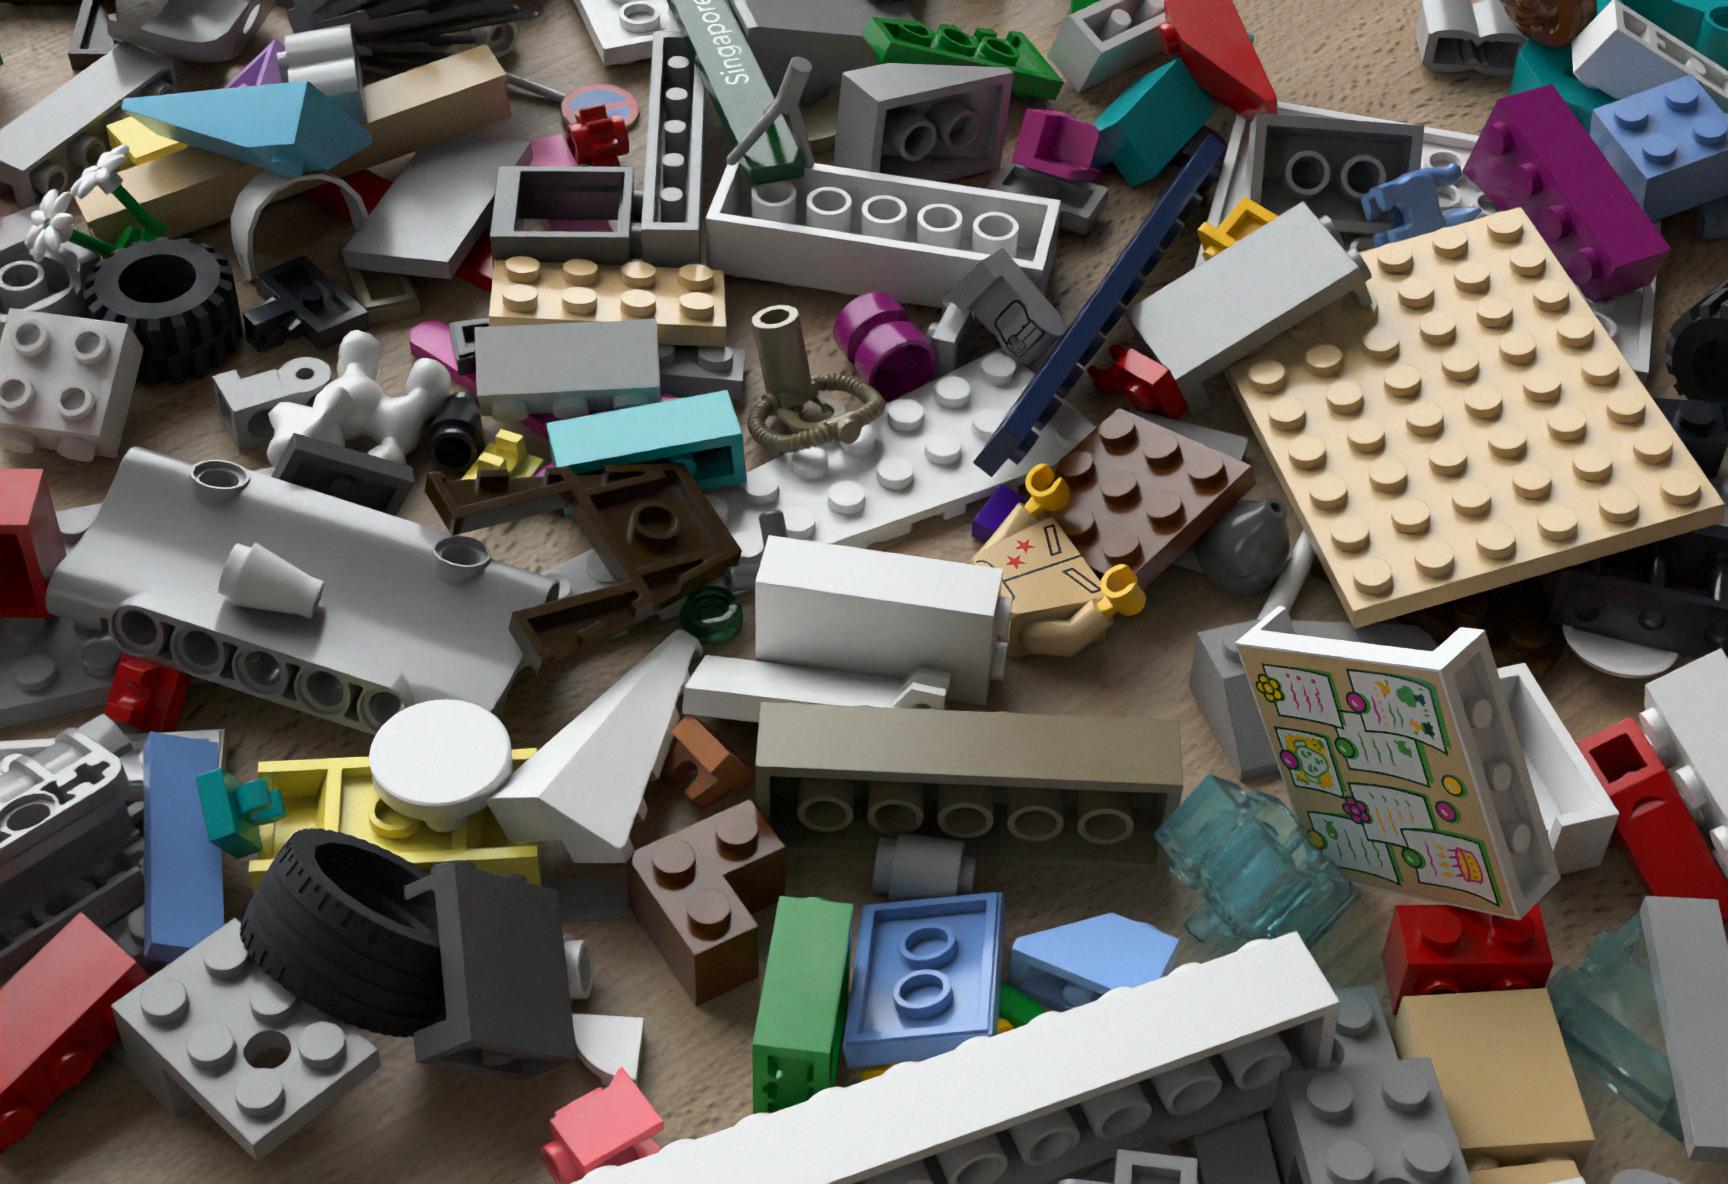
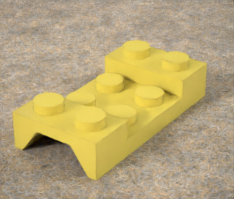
[249,748,541,893]

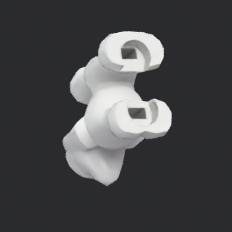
[267,330,451,468]

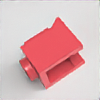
[540,1067,664,1184]

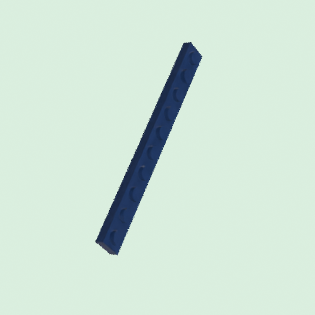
[972,133,1226,477]

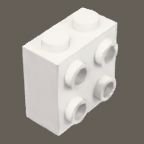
[0,308,144,462]

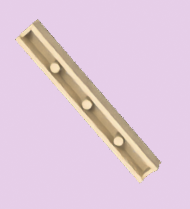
[74,44,512,260]

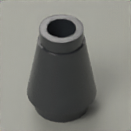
[424,392,485,473]

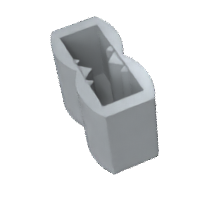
[1415,0,1529,76]
[277,23,368,123]

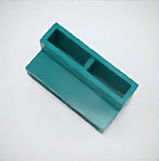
[1092,57,1215,188]

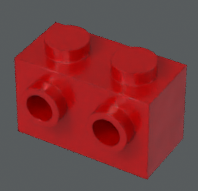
[1382,904,1554,1015]

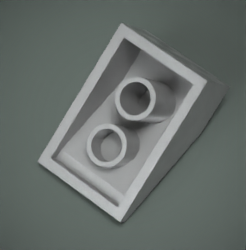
[833,63,1014,182]

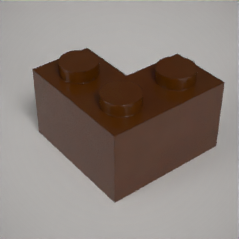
[626,799,785,1007]

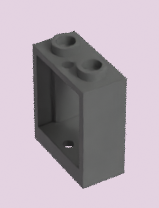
[490,166,644,268]

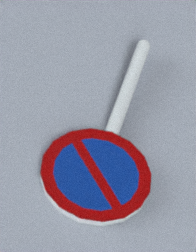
[505,71,639,130]

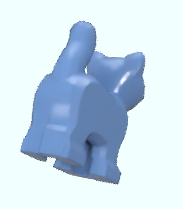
[1361,163,1482,248]

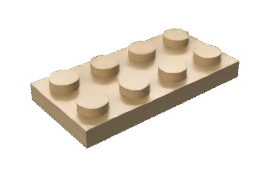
[489,256,726,347]

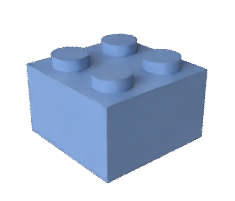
[1590,74,1728,222]

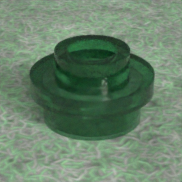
[679,586,743,645]

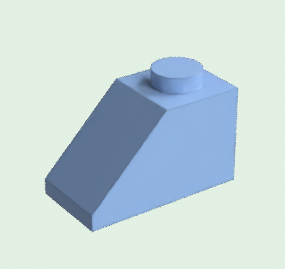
[1008,912,1179,1013]

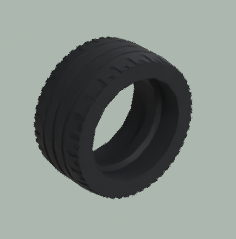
[240,828,446,1038]

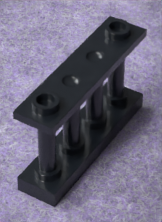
[1547,524,1728,659]

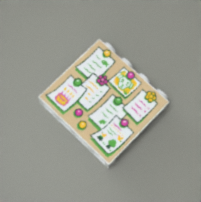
[1235,606,1561,920]

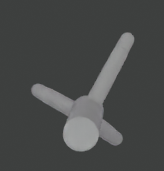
[726,57,814,168]

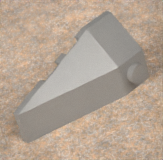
[1189,619,1438,780]

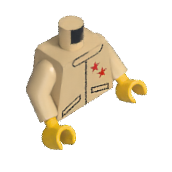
[970,463,1146,658]

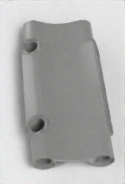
[45,446,560,736]

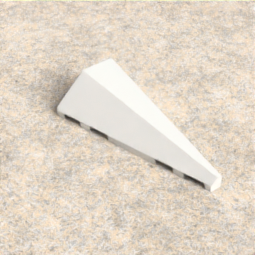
[486,629,703,863]

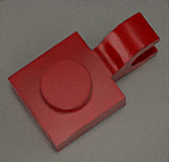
[1086,345,1189,420]

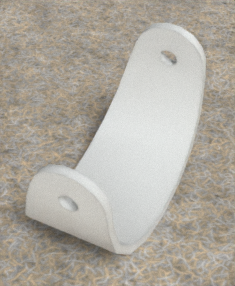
[231,170,369,281]

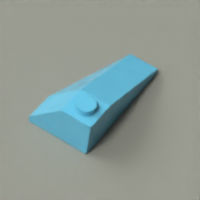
[121,81,373,177]

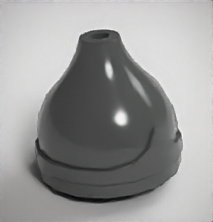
[1194,497,1291,596]

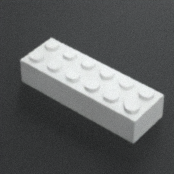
[706,161,1061,308]

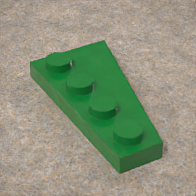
[862,17,1064,100]

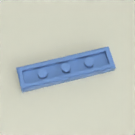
[143,731,224,963]

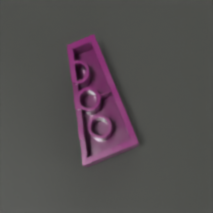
[1462,84,1672,302]

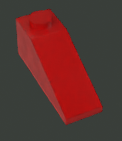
[1159,0,1277,123]

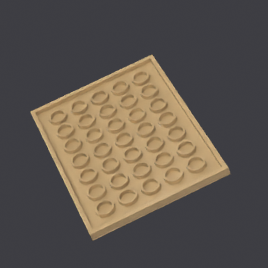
[1223,207,1725,629]

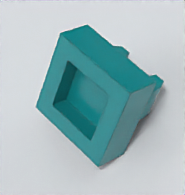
[195,767,287,859]

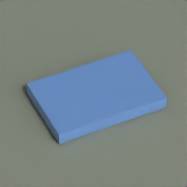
[843,892,1006,1068]

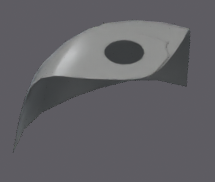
[107,0,276,63]

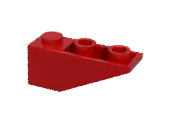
[1576,716,1728,925]

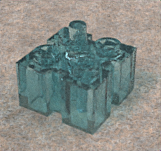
[1153,774,1363,951]

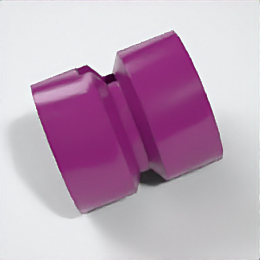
[833,292,936,401]

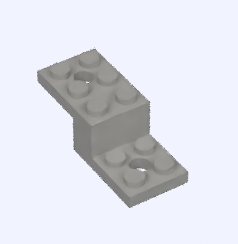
[101,902,381,1162]
[1263,985,1472,1184]

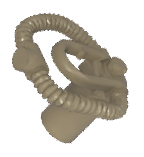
[747,305,886,453]

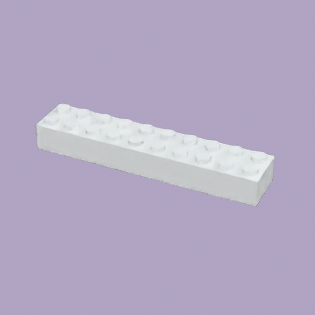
[570,931,1340,1184]

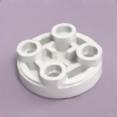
[369,699,514,832]

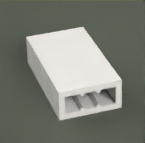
[755,535,1012,706]

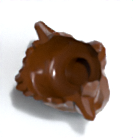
[1500,0,1597,49]

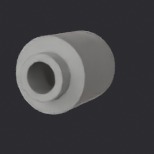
[872,832,977,902]

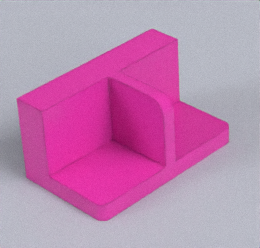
[1011,109,1103,181]

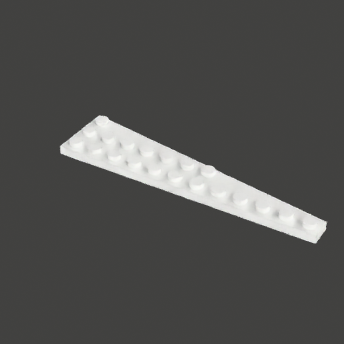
[519,347,1096,670]

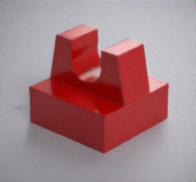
[104,652,192,733]

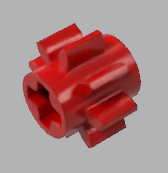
[565,104,629,167]

